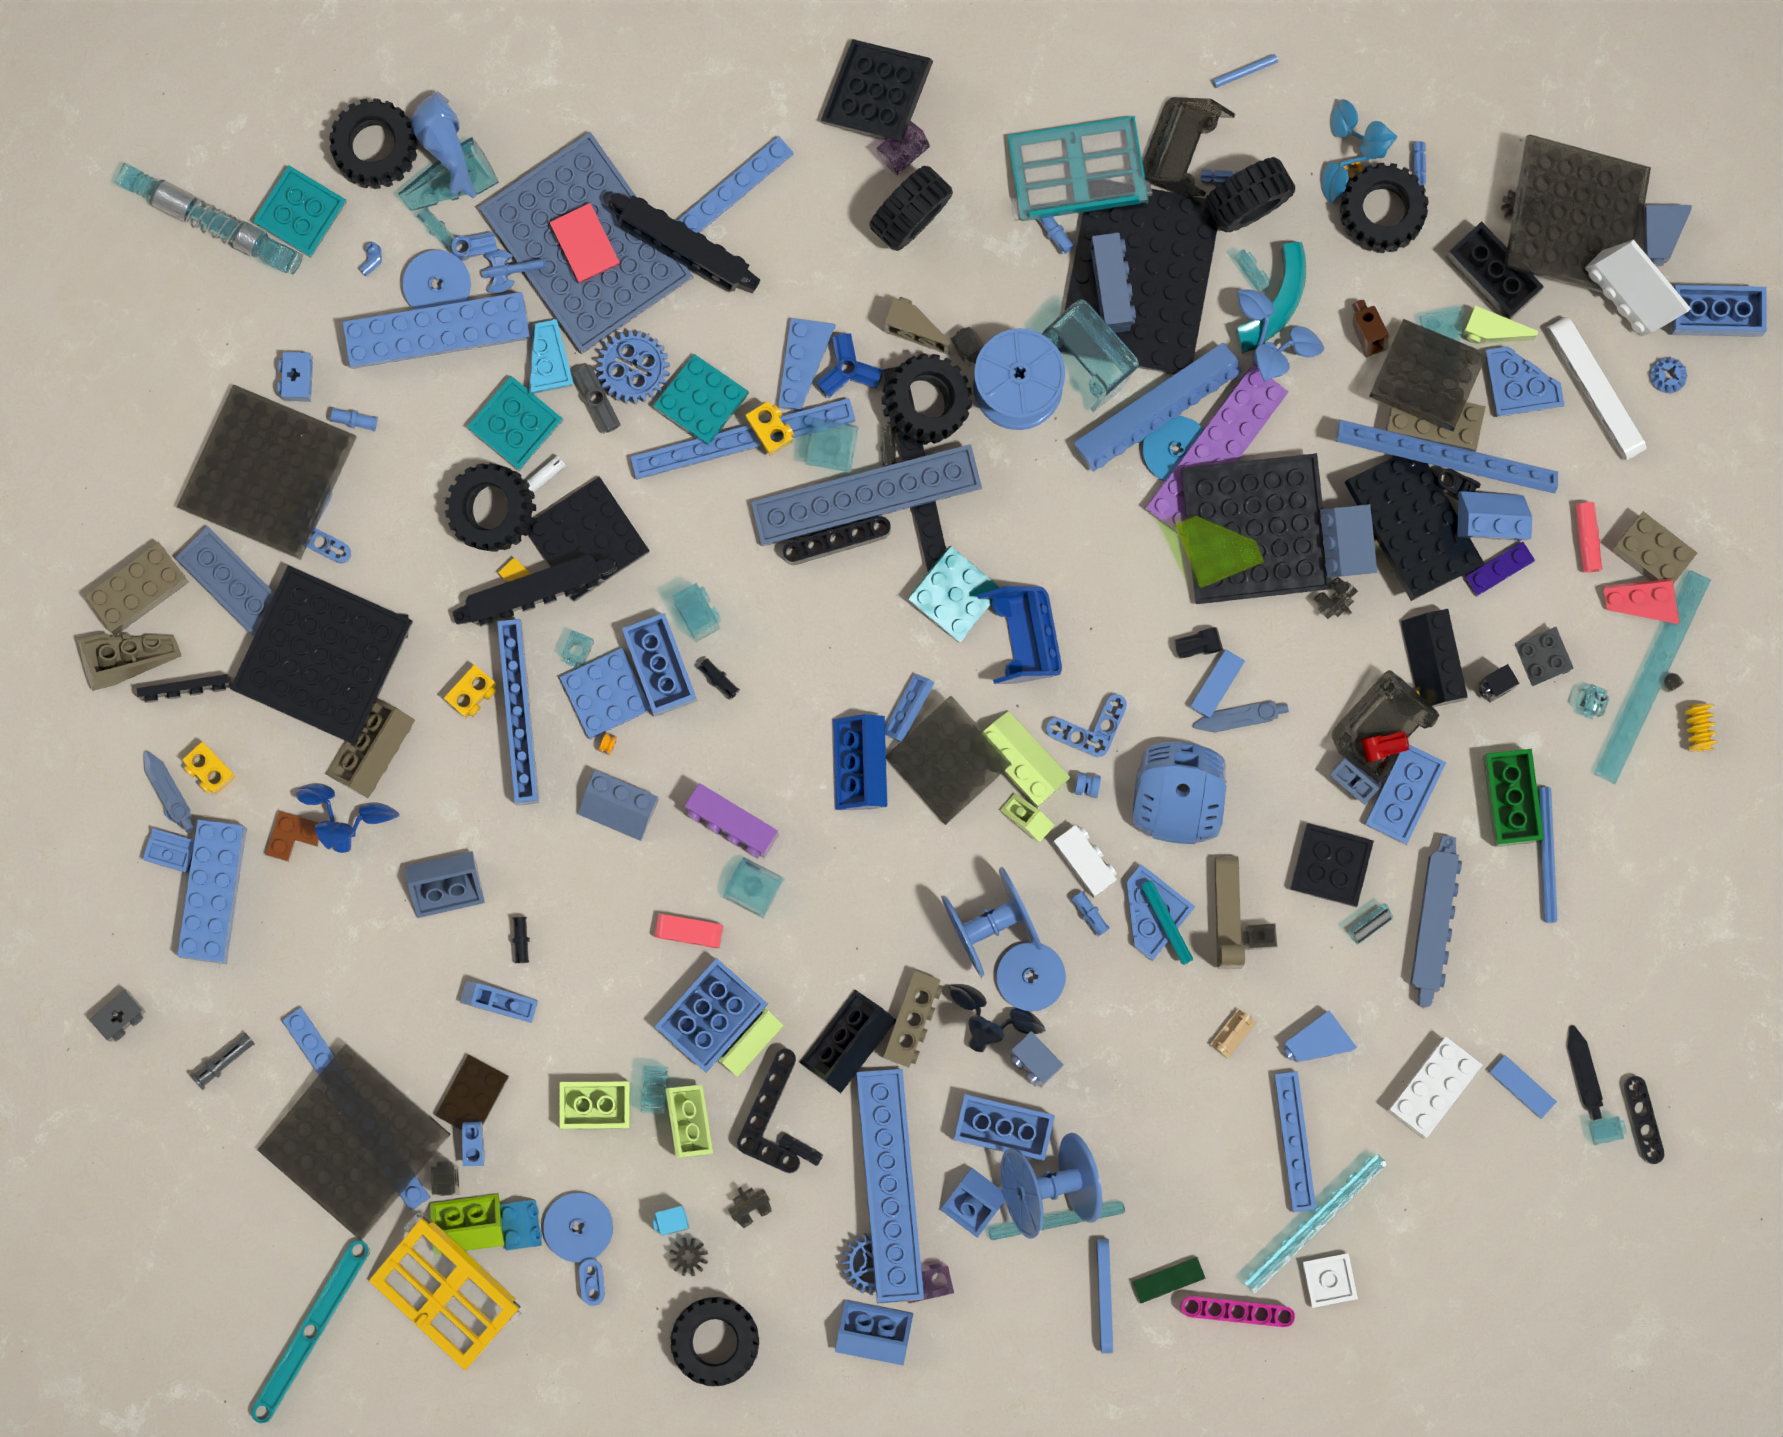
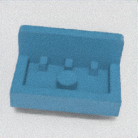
[500,1200,542,1251]

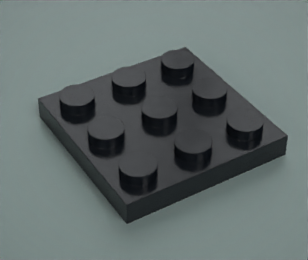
[1290,823,1374,908]

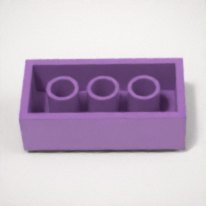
[685,783,779,859]

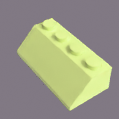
[975,711,1071,809]

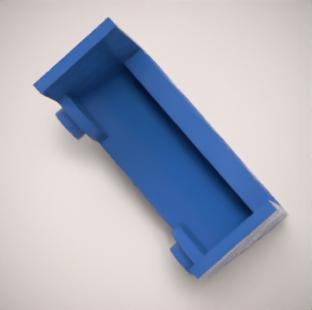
[977,586,1062,684]

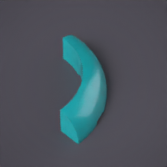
[1235,242,1306,354]

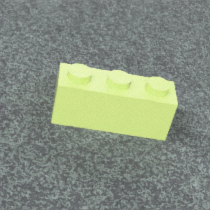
[718,1008,784,1077]
[666,1085,713,1159]

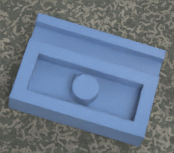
[142,828,195,873]

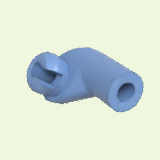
[359,242,382,277]

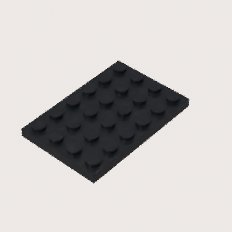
[1344,456,1485,601]

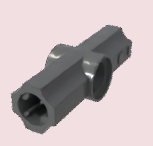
[573,364,621,434]

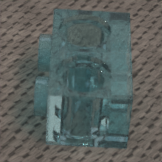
[641,1066,669,1115]

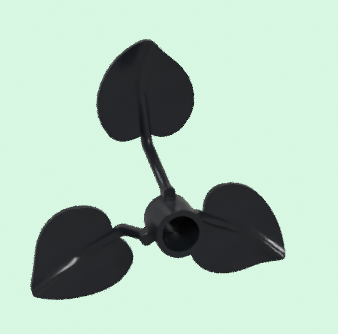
[948,984,1046,1052]

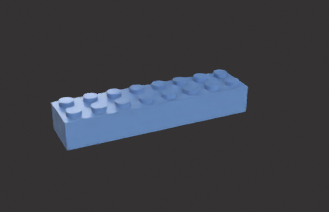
[343,292,531,369]

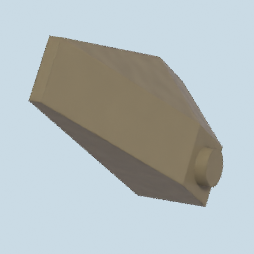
[79,634,181,691]

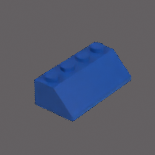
[833,714,887,810]

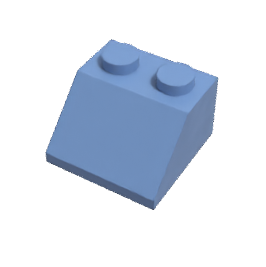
[941,1168,1005,1238]

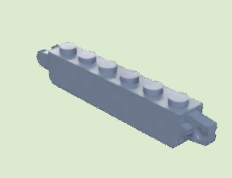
[1410,836,1462,1008]

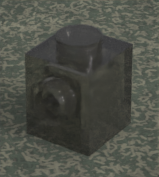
[950,327,984,366]
[1243,923,1277,950]

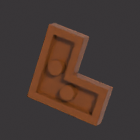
[266,811,319,862]

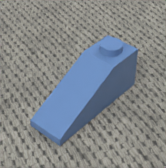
[460,981,538,1023]

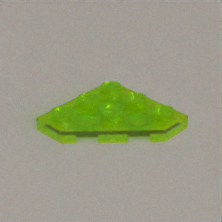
[1174,516,1264,588]

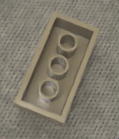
[1386,387,1486,452]
[85,542,189,636]

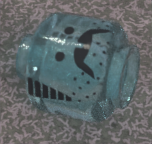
[1576,684,1610,720]

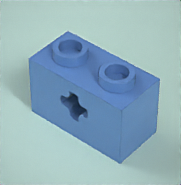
[278,352,313,402]

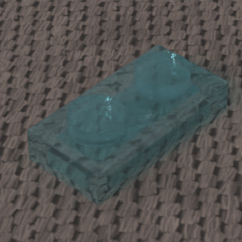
[1235,249,1270,294]

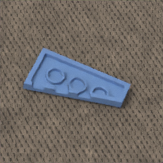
[778,318,836,411]

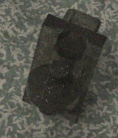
[1314,577,1358,619]
[728,1186,772,1228]

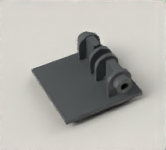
[1515,626,1574,686]

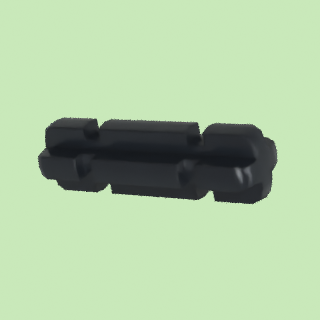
[779,1133,823,1166]

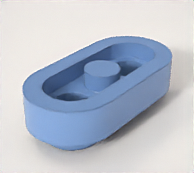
[579,1259,605,1306]

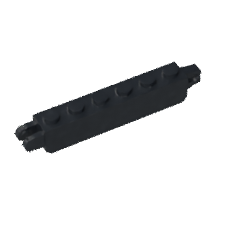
[608,192,761,294]
[452,555,618,627]

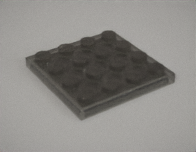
[1369,319,1488,432]
[886,696,1012,825]

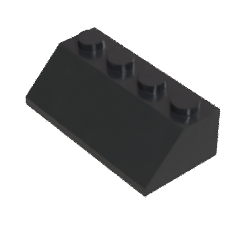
[1401,609,1468,710]
[800,990,896,1094]

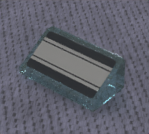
[1347,903,1393,945]

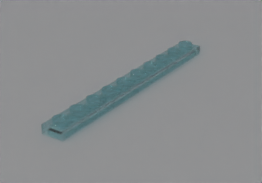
[1594,570,1711,784]

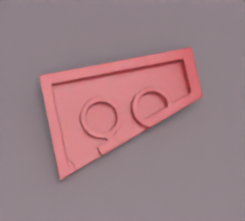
[1604,578,1680,624]

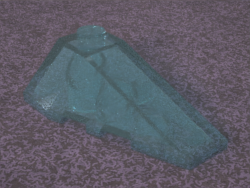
[398,137,499,211]

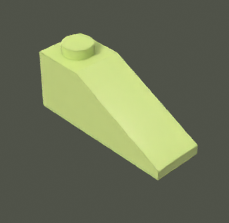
[1463,306,1539,344]

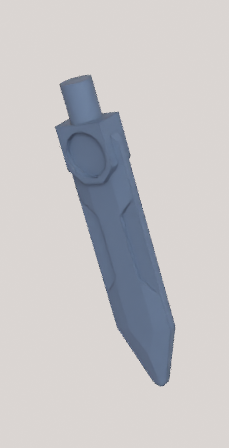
[1193,702,1289,733]
[144,751,194,833]

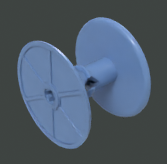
[973,328,1065,430]
[941,867,1042,979]
[1000,1132,1102,1239]

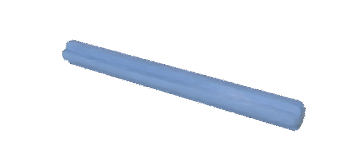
[1538,787,1558,923]

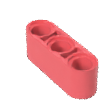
[654,914,723,948]

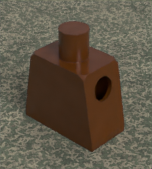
[1352,300,1389,358]

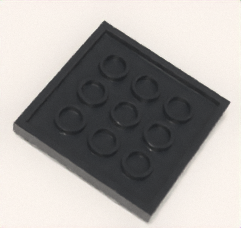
[821,39,933,144]
[528,476,650,602]

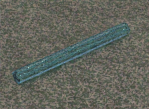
[989,1202,1125,1240]

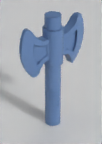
[482,250,547,293]

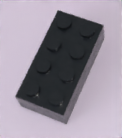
[1446,221,1544,320]

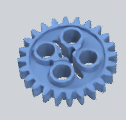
[596,330,670,404]

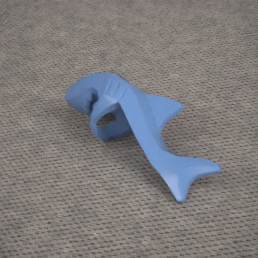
[411,91,476,198]

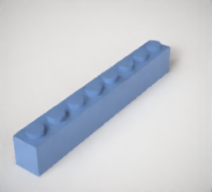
[1074,343,1242,472]
[497,619,540,805]

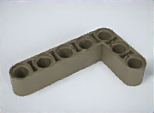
[1215,856,1245,969]

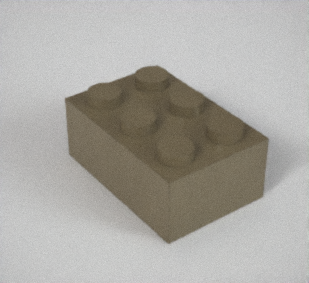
[1612,511,1697,583]

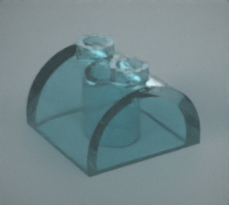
[723,857,785,919]

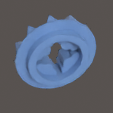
[1651,357,1688,393]

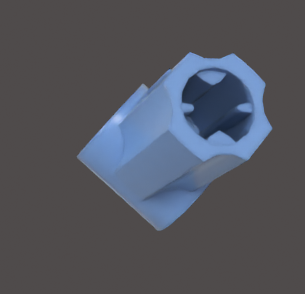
[452,232,497,261]

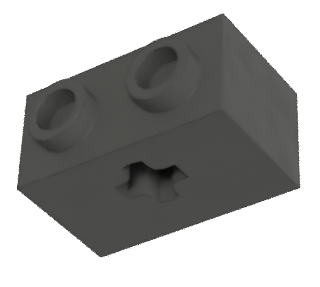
[89,989,146,1042]

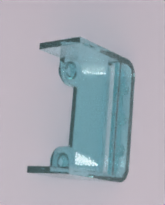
[1042,299,1139,412]

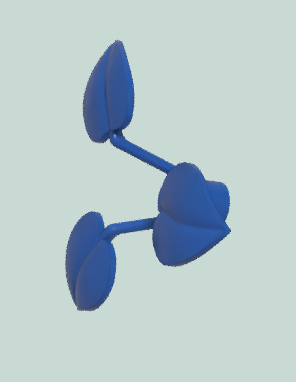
[296,784,400,853]

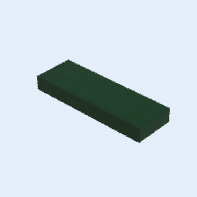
[1132,1257,1206,1304]

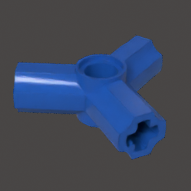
[816,333,883,398]

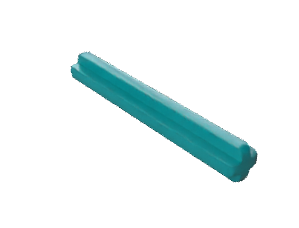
[1142,880,1193,965]

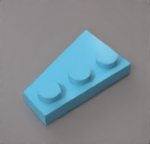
[529,319,574,395]

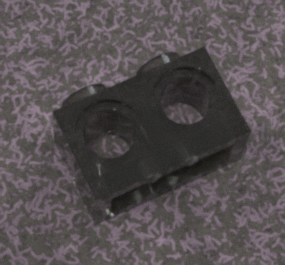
[431,1161,460,1196]

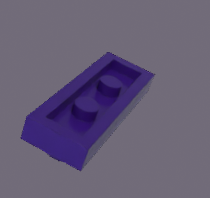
[1465,542,1535,597]

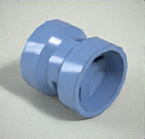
[1075,772,1101,798]

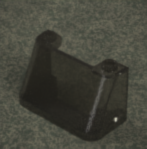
[1332,670,1440,782]

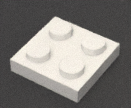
[1302,1253,1358,1308]

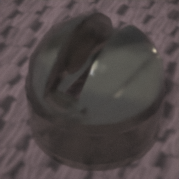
[1664,673,1684,692]

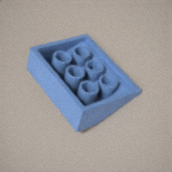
[655,958,768,1073]

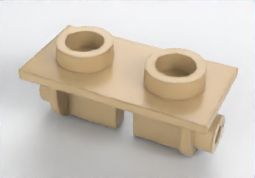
[1210,1009,1256,1059]

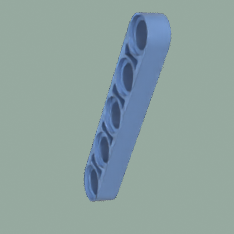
[1097,1239,1113,1354]

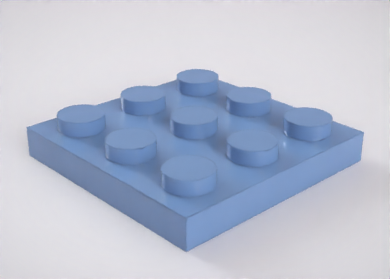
[560,648,651,740]

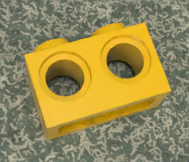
[745,401,794,457]
[444,664,497,719]
[182,741,236,795]

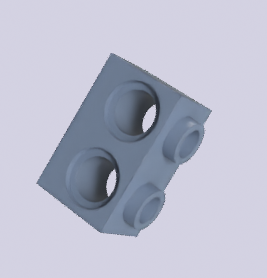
[1330,753,1381,805]

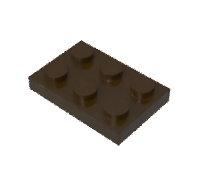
[435,1055,509,1130]

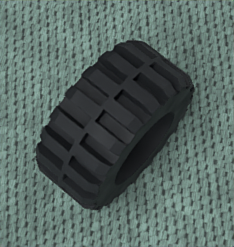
[329,98,418,189]
[1206,157,1295,233]
[1340,162,1429,253]
[869,166,953,251]
[881,353,972,445]
[445,463,536,552]
[670,1297,760,1386]

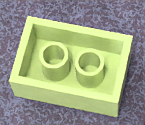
[560,1081,631,1130]

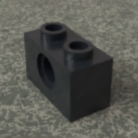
[1478,664,1520,703]

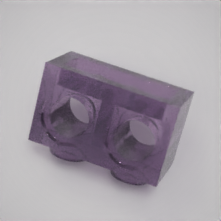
[876,121,930,176]
[908,1263,954,1303]

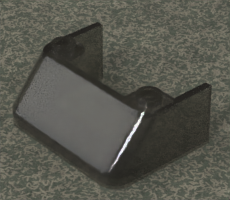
[1142,97,1235,197]

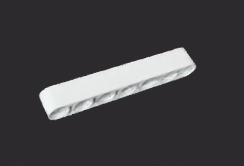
[1547,316,1647,461]

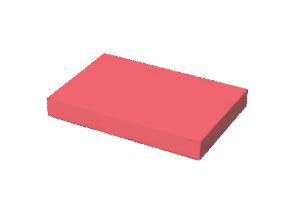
[550,203,620,284]

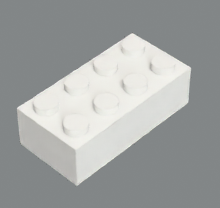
[1387,1037,1482,1139]

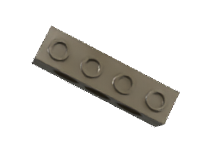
[883,971,943,1068]

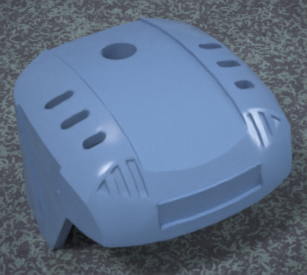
[1133,742,1227,844]

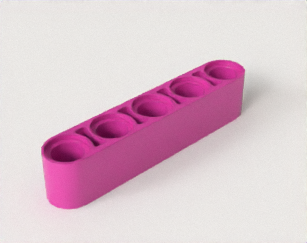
[1180,1296,1295,1327]

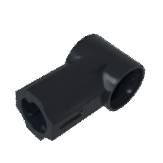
[1175,627,1223,659]

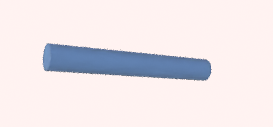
[1213,54,1278,88]

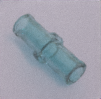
[417,207,455,250]

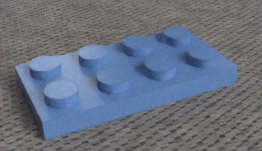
[1365,744,1446,845]

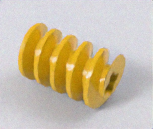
[1685,703,1718,752]

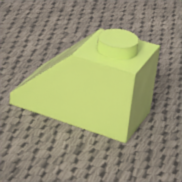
[1000,793,1054,842]

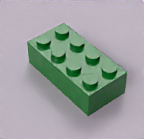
[1483,748,1544,847]

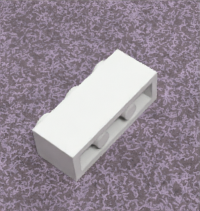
[1053,825,1117,898]

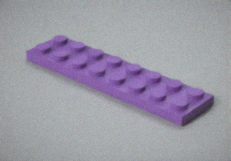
[1145,364,1288,536]

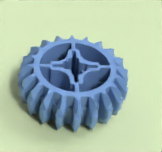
[841,1233,875,1295]

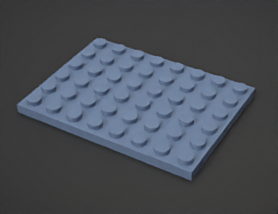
[479,132,693,354]

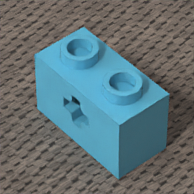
[652,1206,690,1236]

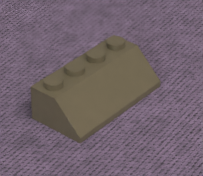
[326,699,415,798]

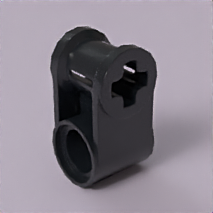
[1436,468,1481,501]

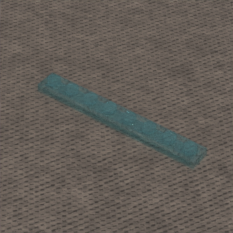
[1246,1154,1386,1294]

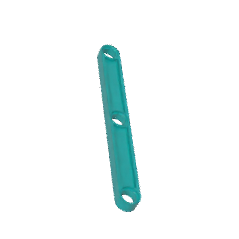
[251,1241,370,1423]

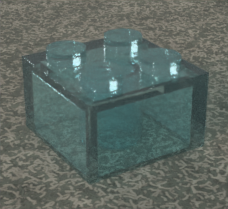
[804,417,859,473]
[672,583,721,642]

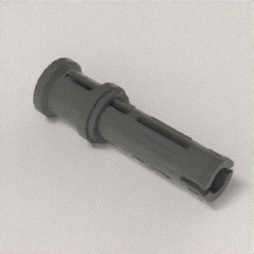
[189,1033,255,1090]

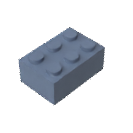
[1010,1031,1063,1087]

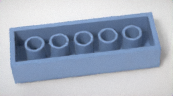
[177,820,247,964]

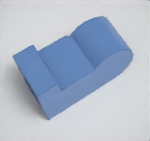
[462,1122,485,1166]

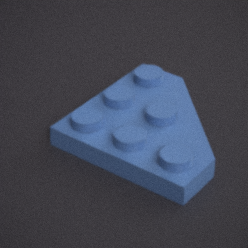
[1485,346,1564,417]
[1126,864,1195,961]

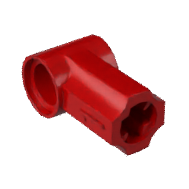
[1361,731,1410,762]

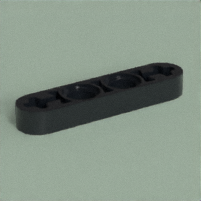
[1624,1076,1665,1164]

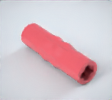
[1575,502,1603,573]

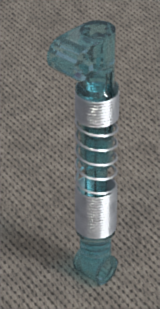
[114,162,303,275]

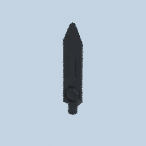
[1567,1025,1603,1121]

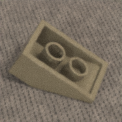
[885,297,950,355]

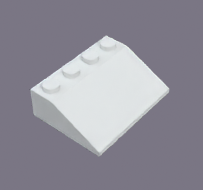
[1585,240,1691,336]

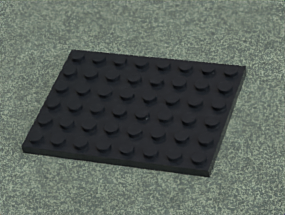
[1058,180,1218,375]

